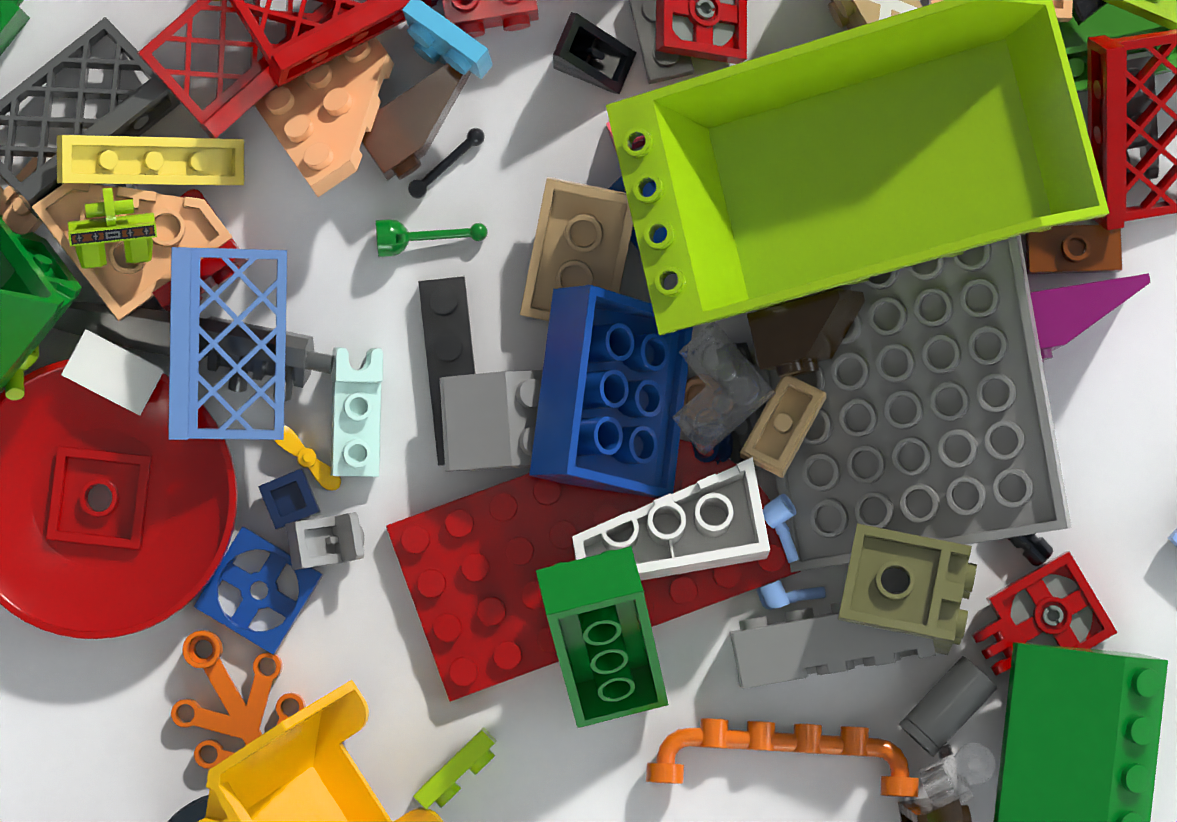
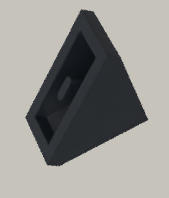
[553,12,637,94]

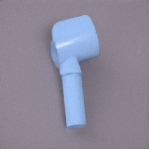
[763,494,799,563]
[757,579,826,610]

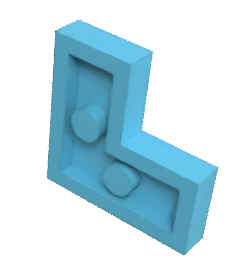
[402,0,493,79]

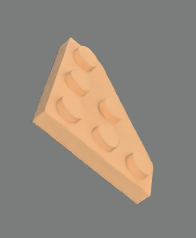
[254,37,394,197]
[32,183,233,322]

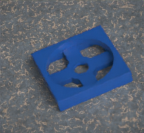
[194,526,324,655]

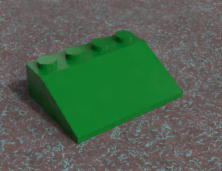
[993,642,1168,822]

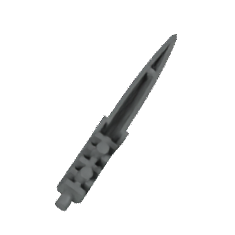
[52,301,334,401]

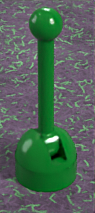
[376,219,488,257]

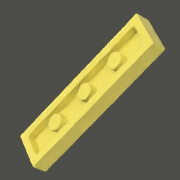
[57,135,244,185]

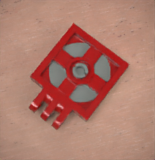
[656,0,747,64]
[971,551,1118,676]

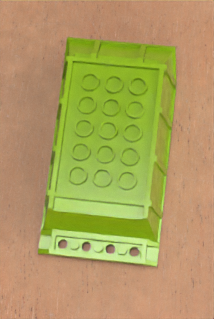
[606,0,1109,336]

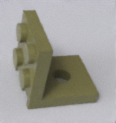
[838,523,977,655]

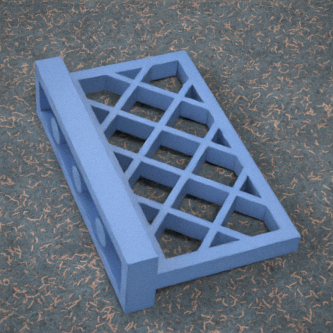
[168,247,287,440]

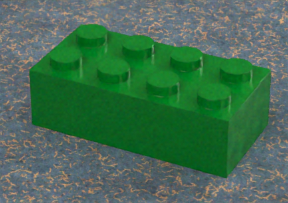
[536,546,669,728]

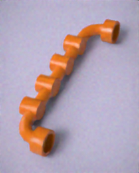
[646,718,919,797]

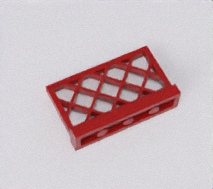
[137,0,348,138]
[229,0,438,87]
[1087,29,1177,230]

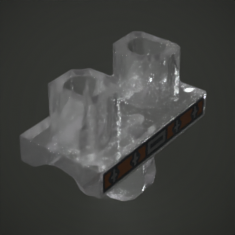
[918,743,996,804]

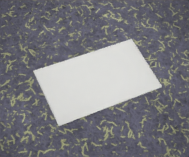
[61,329,164,416]

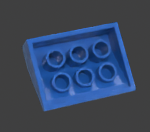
[529,285,693,498]

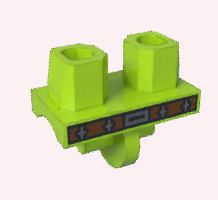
[68,188,157,269]

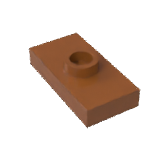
[1025,225,1122,274]

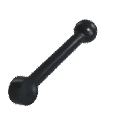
[408,128,485,199]

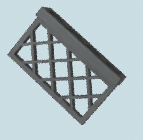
[0,17,181,219]

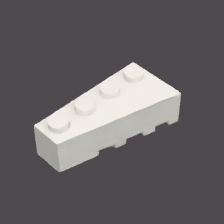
[572,457,770,581]

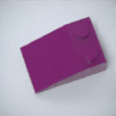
[1030,273,1151,362]

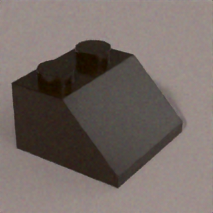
[747,289,865,377]

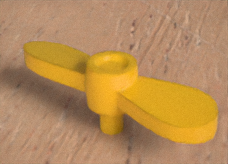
[273,426,341,491]

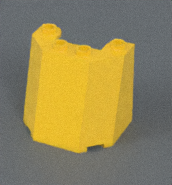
[201,680,443,822]

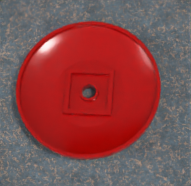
[0,359,238,639]

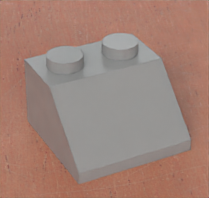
[440,370,543,472]

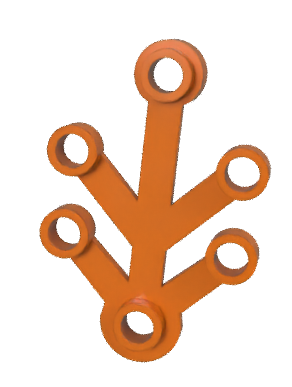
[171,630,306,769]

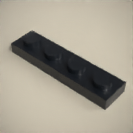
[418,276,476,466]

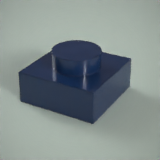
[258,468,321,530]

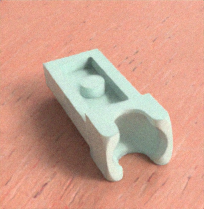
[330,347,383,477]

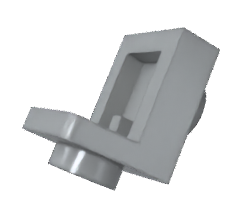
[285,512,364,570]

